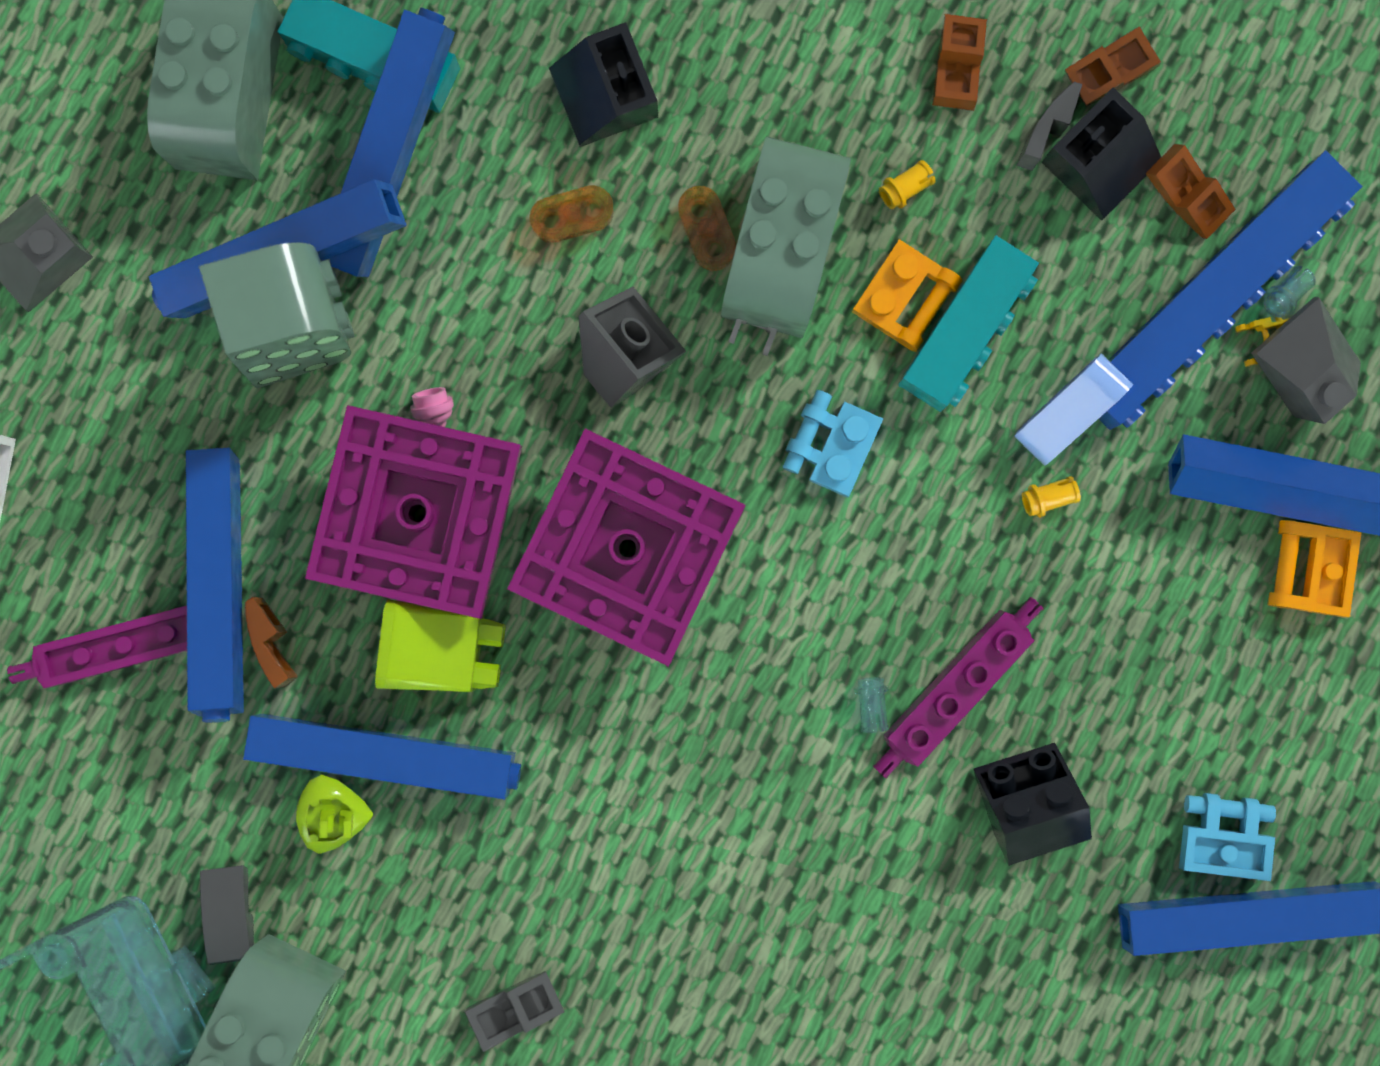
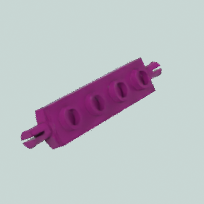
[873,597,1044,779]
[7,606,187,688]

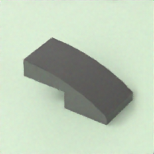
[1016,82,1082,171]
[200,865,254,965]
[464,971,564,1052]

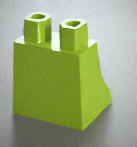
[375,599,506,692]

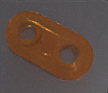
[530,185,614,243]
[678,186,736,271]

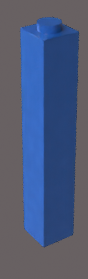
[329,7,455,277]
[149,179,407,318]
[1168,434,1380,536]
[186,448,244,723]
[243,714,521,799]
[1118,881,1380,956]

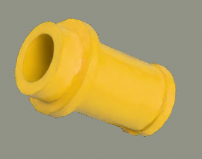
[879,160,936,209]
[1022,476,1081,518]

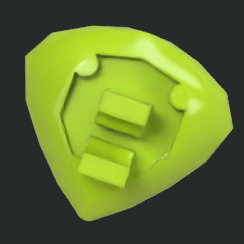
[296,774,373,854]

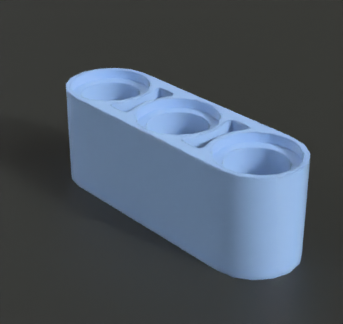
[1014,353,1133,466]

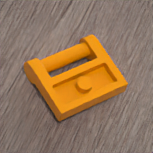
[852,239,963,352]
[1267,520,1362,618]

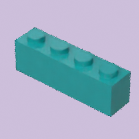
[277,0,460,114]
[898,235,1039,412]

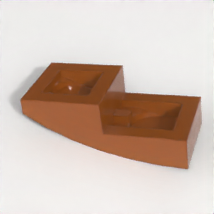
[932,14,987,111]
[1065,26,1161,107]
[1145,144,1236,239]
[245,597,298,689]

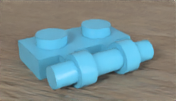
[782,390,883,498]
[1179,793,1276,881]

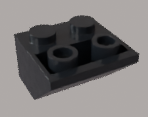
[549,22,658,147]
[1041,87,1161,221]
[974,743,1092,866]

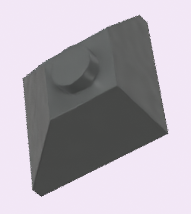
[0,193,93,312]
[579,287,686,408]
[1251,297,1361,424]

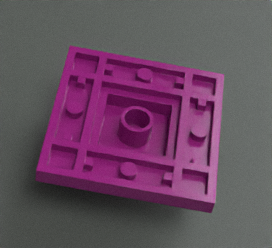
[305,405,522,619]
[507,428,746,667]

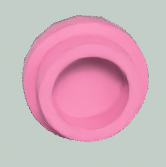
[410,387,454,427]

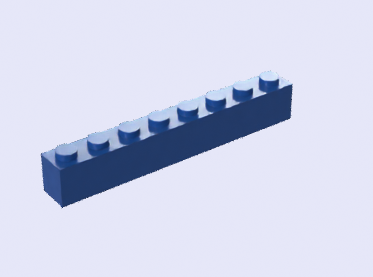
[1099,150,1363,430]

